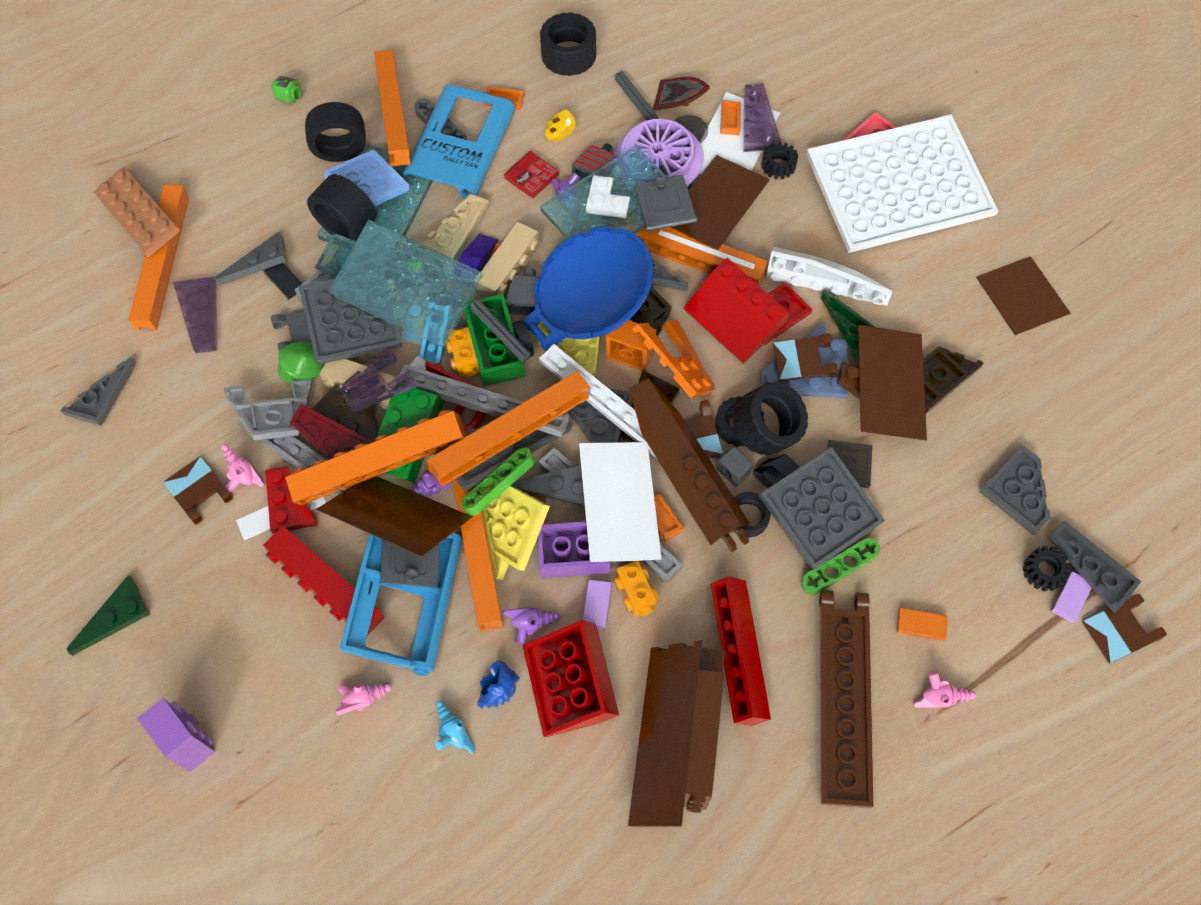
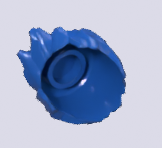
[477,660,520,708]

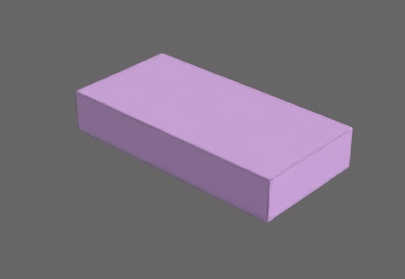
[1051,571,1092,623]
[583,580,612,629]

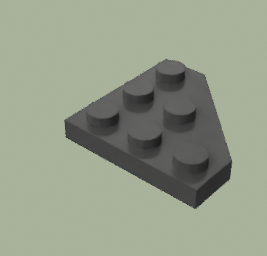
[567,388,629,443]
[979,445,1051,535]

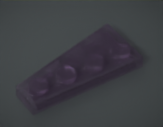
[743,83,782,152]
[173,277,217,353]

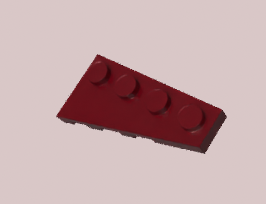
[290,404,374,459]

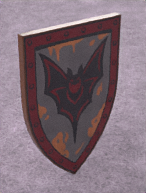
[653,77,710,110]

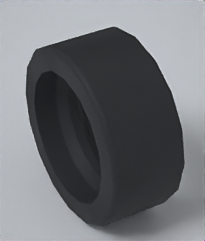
[734,492,771,538]

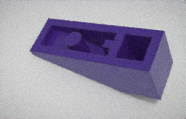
[454,234,498,289]

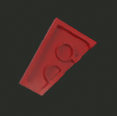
[265,466,318,534]

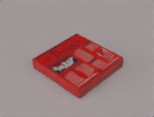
[504,151,559,199]

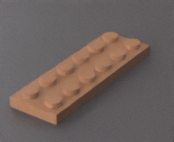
[93,167,180,257]

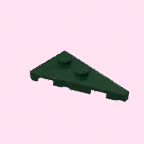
[821,290,875,358]
[66,575,150,656]

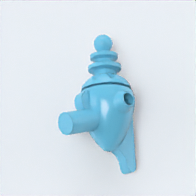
[435,700,475,754]

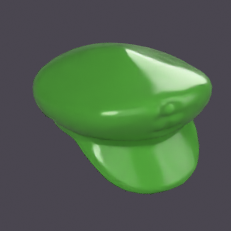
[278,341,325,383]

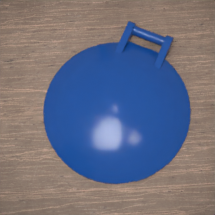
[523,226,654,351]

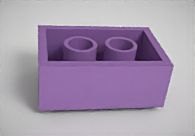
[538,522,610,578]
[137,698,215,772]

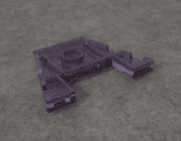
[338,347,417,413]

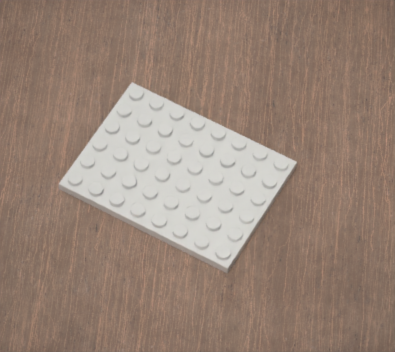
[806,114,998,253]

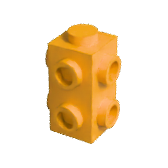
[446,327,480,378]
[614,561,659,617]

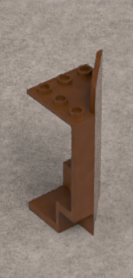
[628,640,725,827]

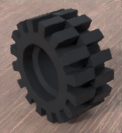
[761,142,798,180]
[1023,546,1071,591]

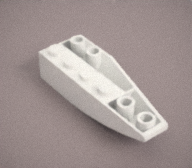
[766,247,892,306]

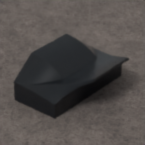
[752,454,800,489]

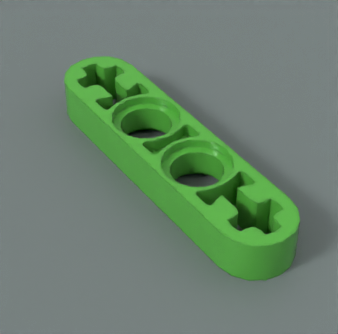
[461,448,535,516]
[801,538,880,595]

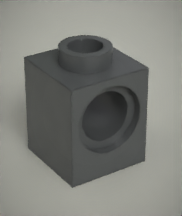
[717,447,754,487]

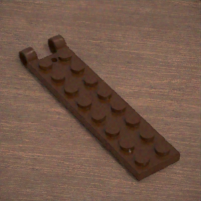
[819,590,874,808]

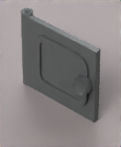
[635,175,697,232]
[380,539,439,588]

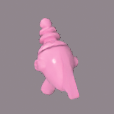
[221,444,264,492]
[914,671,976,707]
[336,684,391,715]

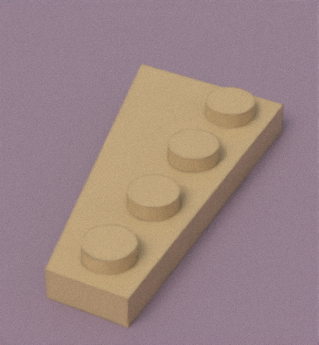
[416,194,489,265]

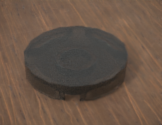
[670,115,708,147]

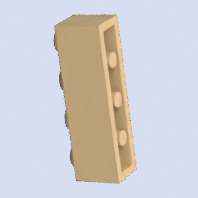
[474,222,540,297]
[319,359,397,410]

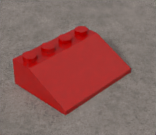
[684,258,789,364]
[522,620,620,737]

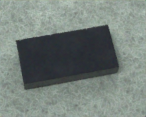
[264,263,303,300]

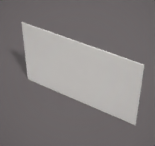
[699,92,780,175]
[579,442,662,562]

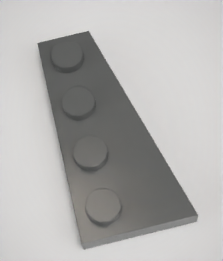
[1049,520,1141,613]

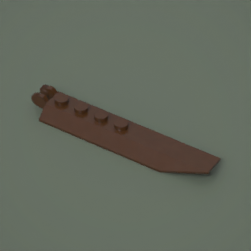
[629,378,750,552]

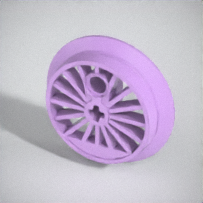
[615,119,703,193]

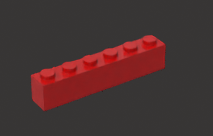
[263,526,384,636]
[710,576,771,726]

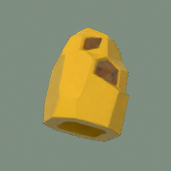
[545,109,576,141]

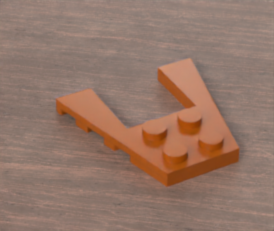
[632,320,716,398]

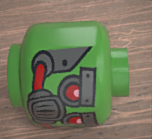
[271,76,302,103]

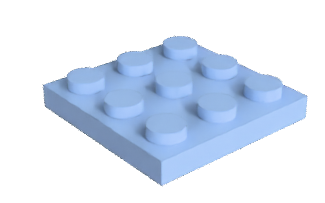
[324,149,409,206]

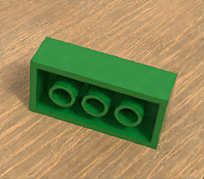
[462,294,525,386]
[376,382,444,484]

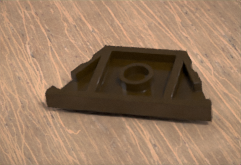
[630,286,672,336]
[923,346,984,414]
[312,387,378,442]

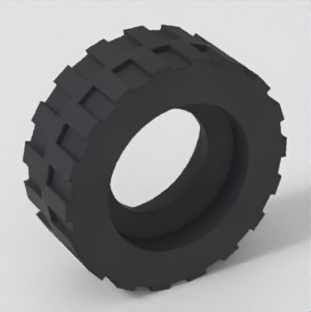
[715,396,765,447]

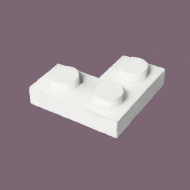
[586,175,630,218]

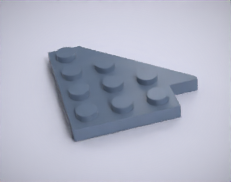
[760,322,848,399]

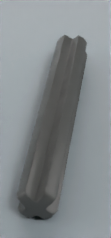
[615,71,660,120]
[470,300,531,362]

